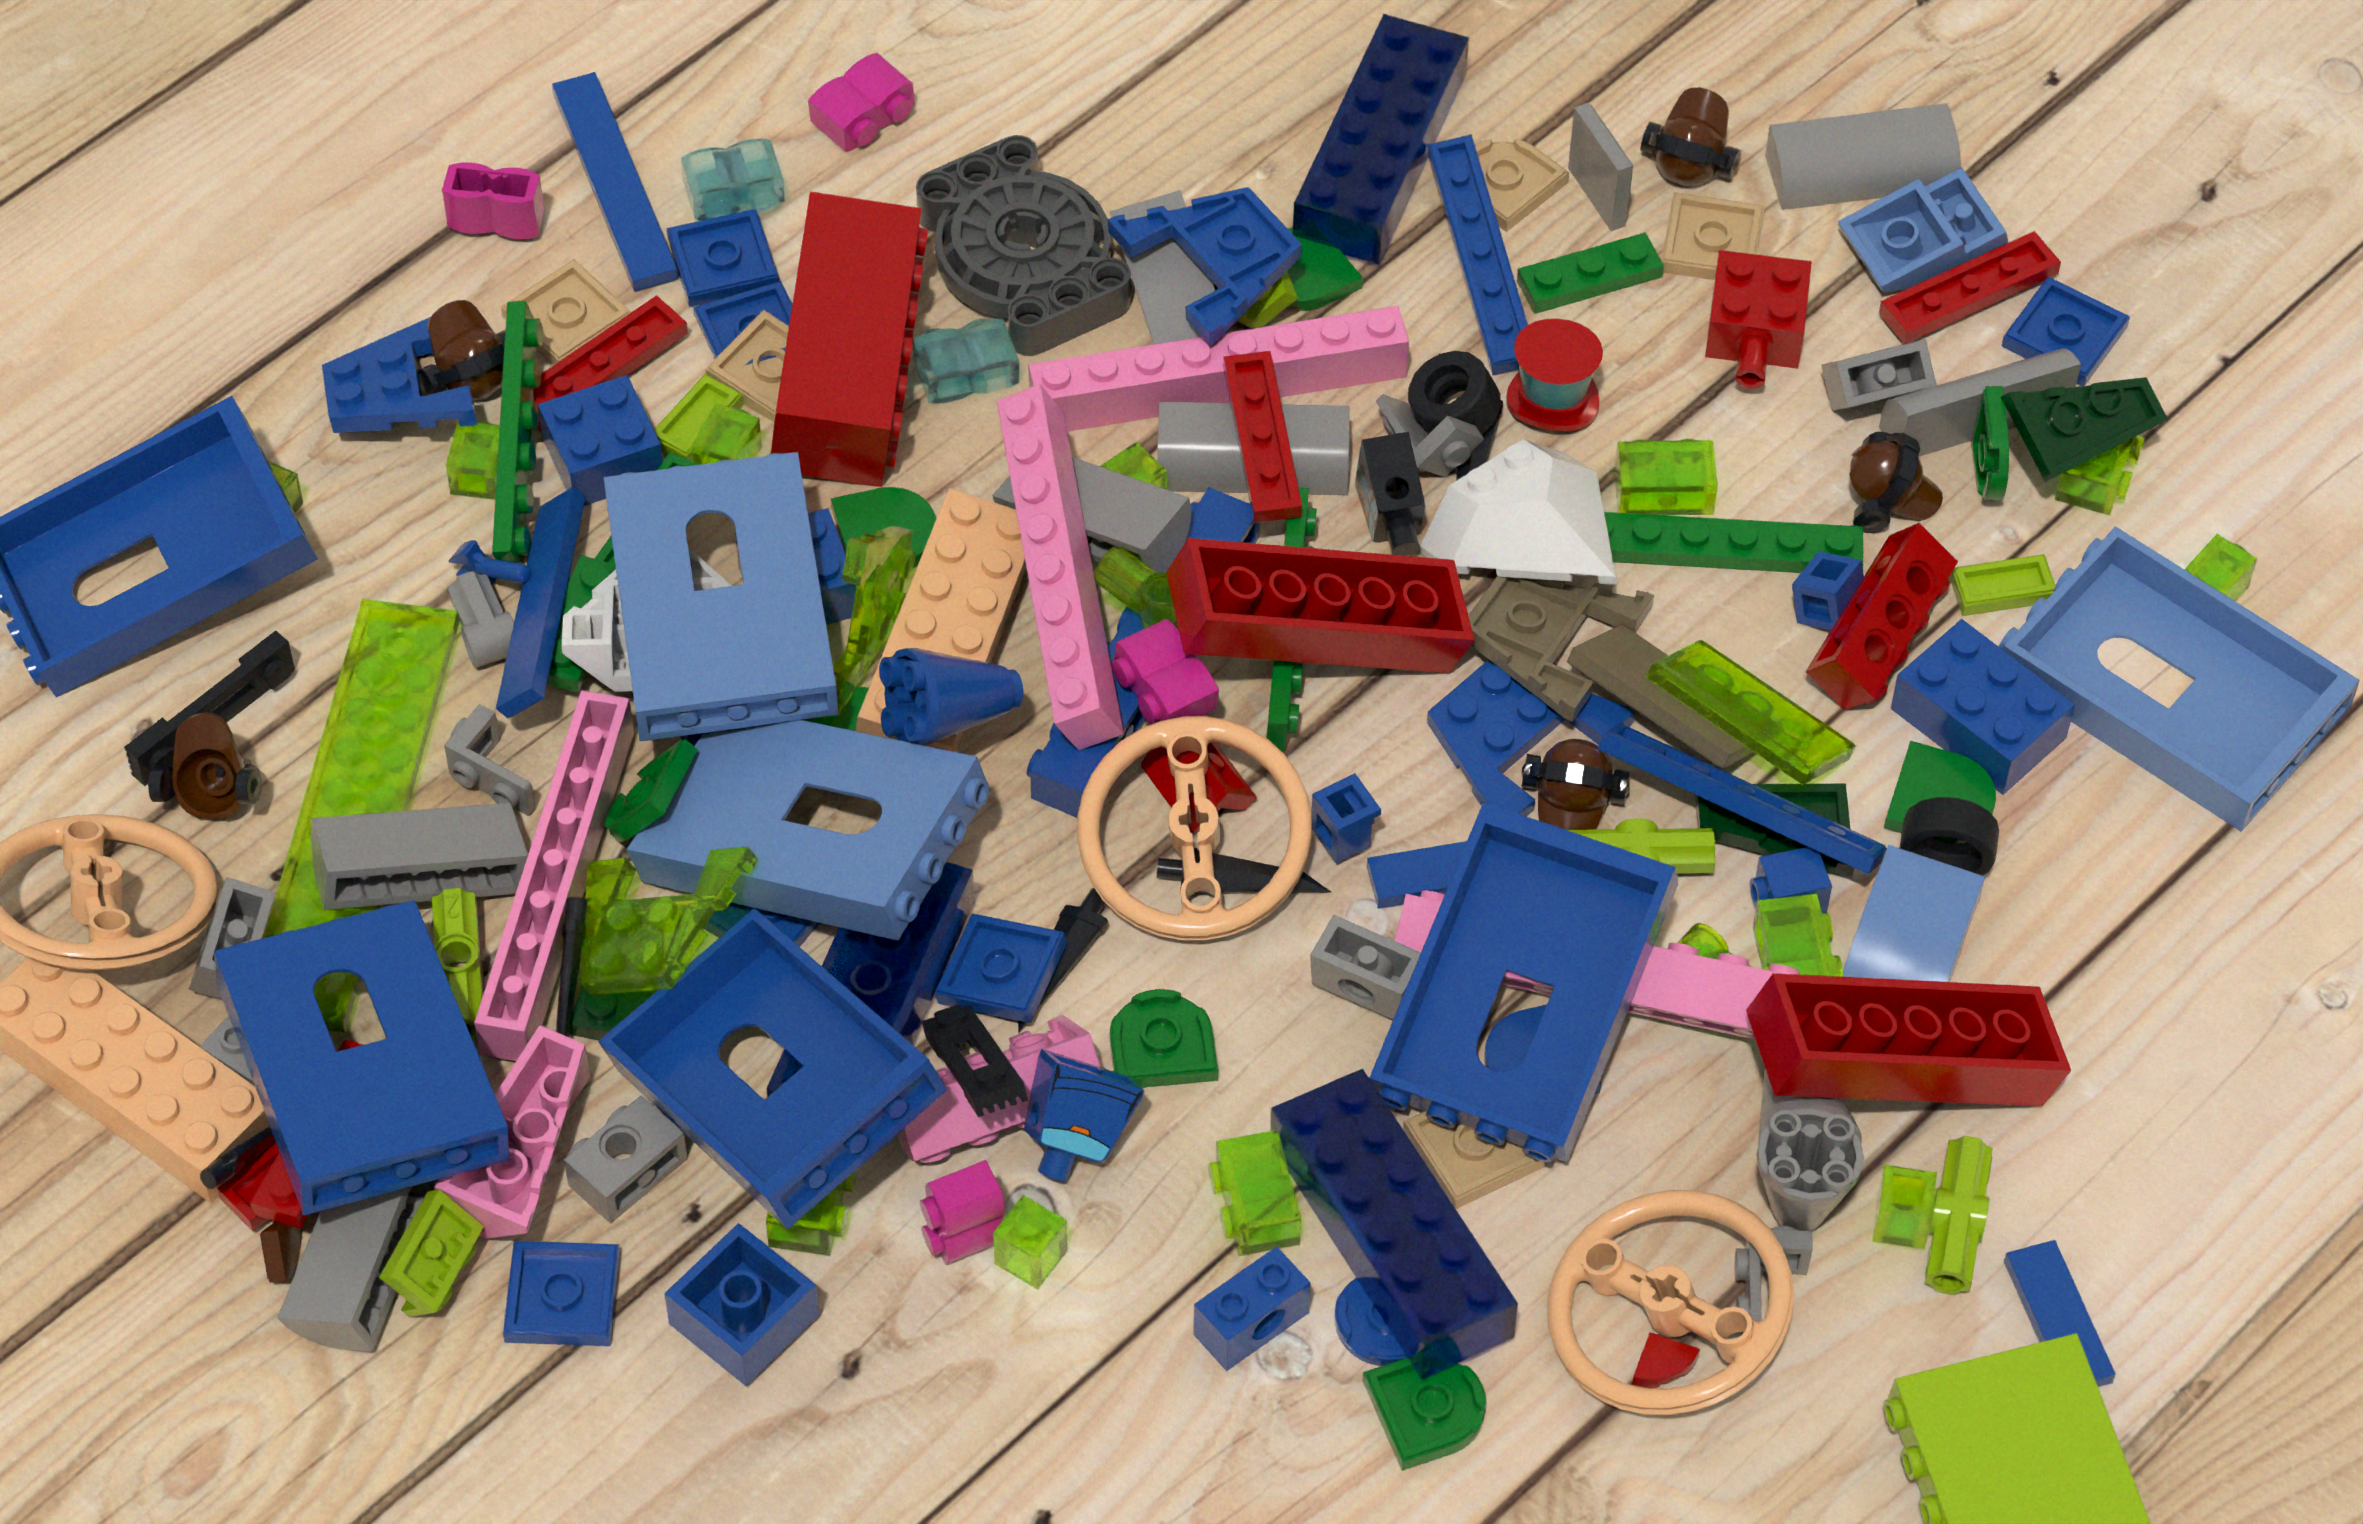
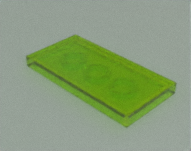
[1646,640,1856,785]

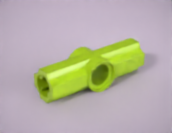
[1568,818,1715,874]
[432,887,484,1041]
[1925,1136,1993,1295]

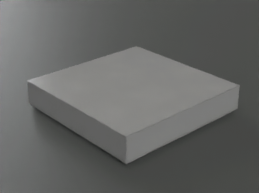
[1568,102,1633,231]

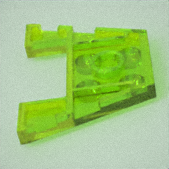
[833,525,916,716]
[580,846,758,995]

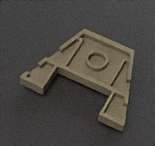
[1468,576,1654,722]

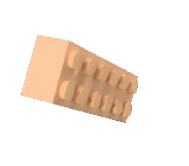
[855,488,1027,752]
[0,957,270,1203]

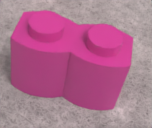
[808,53,915,152]
[442,162,545,239]
[1112,619,1219,724]
[920,1160,1006,1265]

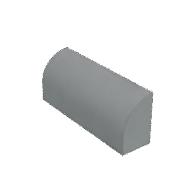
[1765,103,1961,210]
[1110,190,1229,344]
[1879,348,2081,457]
[1157,402,1350,495]
[992,457,1191,583]
[311,803,528,910]
[277,1179,440,1352]

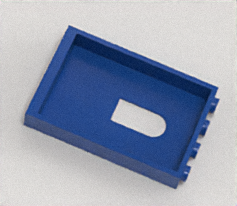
[0,396,318,697]
[1369,802,1678,1162]
[214,900,509,1215]
[598,908,947,1230]

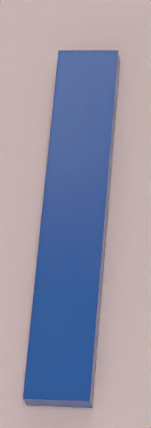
[552,72,678,291]
[1427,134,1528,375]
[496,486,585,719]
[1598,724,1887,874]

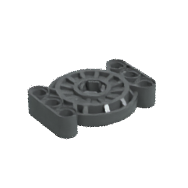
[916,135,1131,356]

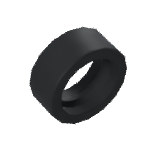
[1900,797,1999,876]

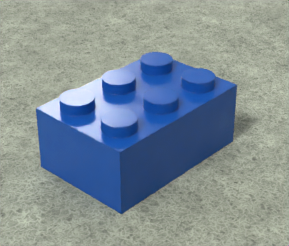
[1890,619,2075,795]

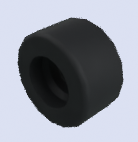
[1408,351,1501,434]

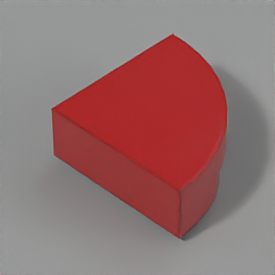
[1632,1332,1700,1388]

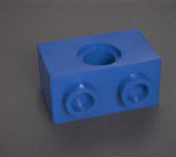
[1193,1246,1311,1372]

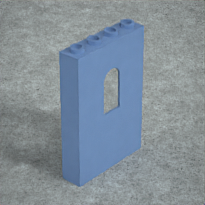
[603,452,839,741]
[1999,526,2360,832]
[627,720,990,940]

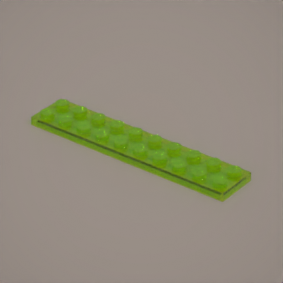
[263,599,459,1033]

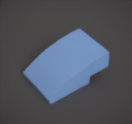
[1838,167,2008,292]
[1841,845,1985,982]

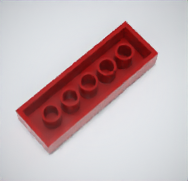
[1166,538,1474,673]
[1746,973,2071,1106]

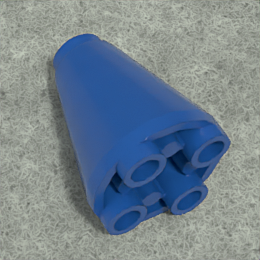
[879,648,1023,746]

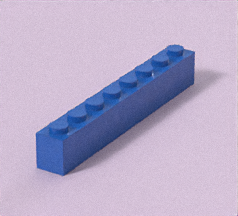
[1026,487,1260,818]

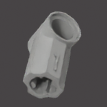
[447,571,514,668]

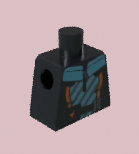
[1355,432,1425,556]

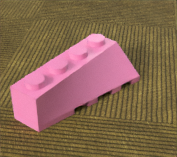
[897,1014,1100,1163]
[435,1025,590,1239]

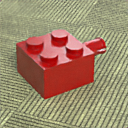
[1705,250,1812,388]

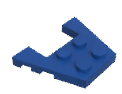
[1108,187,1302,345]
[322,317,478,433]
[1427,660,1635,816]

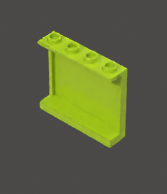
[1884,1333,2151,1524]

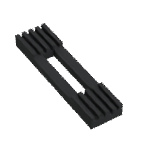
[124,630,295,786]
[921,1005,1028,1117]

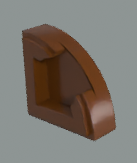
[260,1221,300,1283]

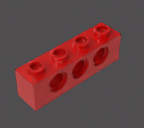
[1805,523,1958,711]

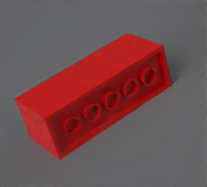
[770,191,928,487]

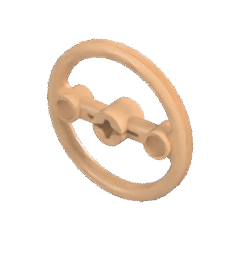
[1077,716,1312,940]
[0,814,217,970]
[1547,1190,1794,1415]

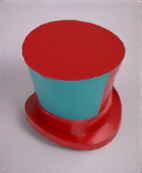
[1506,318,1603,431]

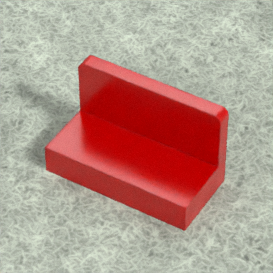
[1141,742,1257,833]

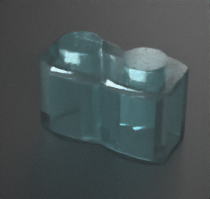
[681,139,785,220]
[913,318,1019,403]

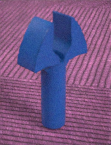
[448,540,530,585]

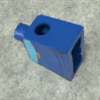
[1024,1049,1145,1182]

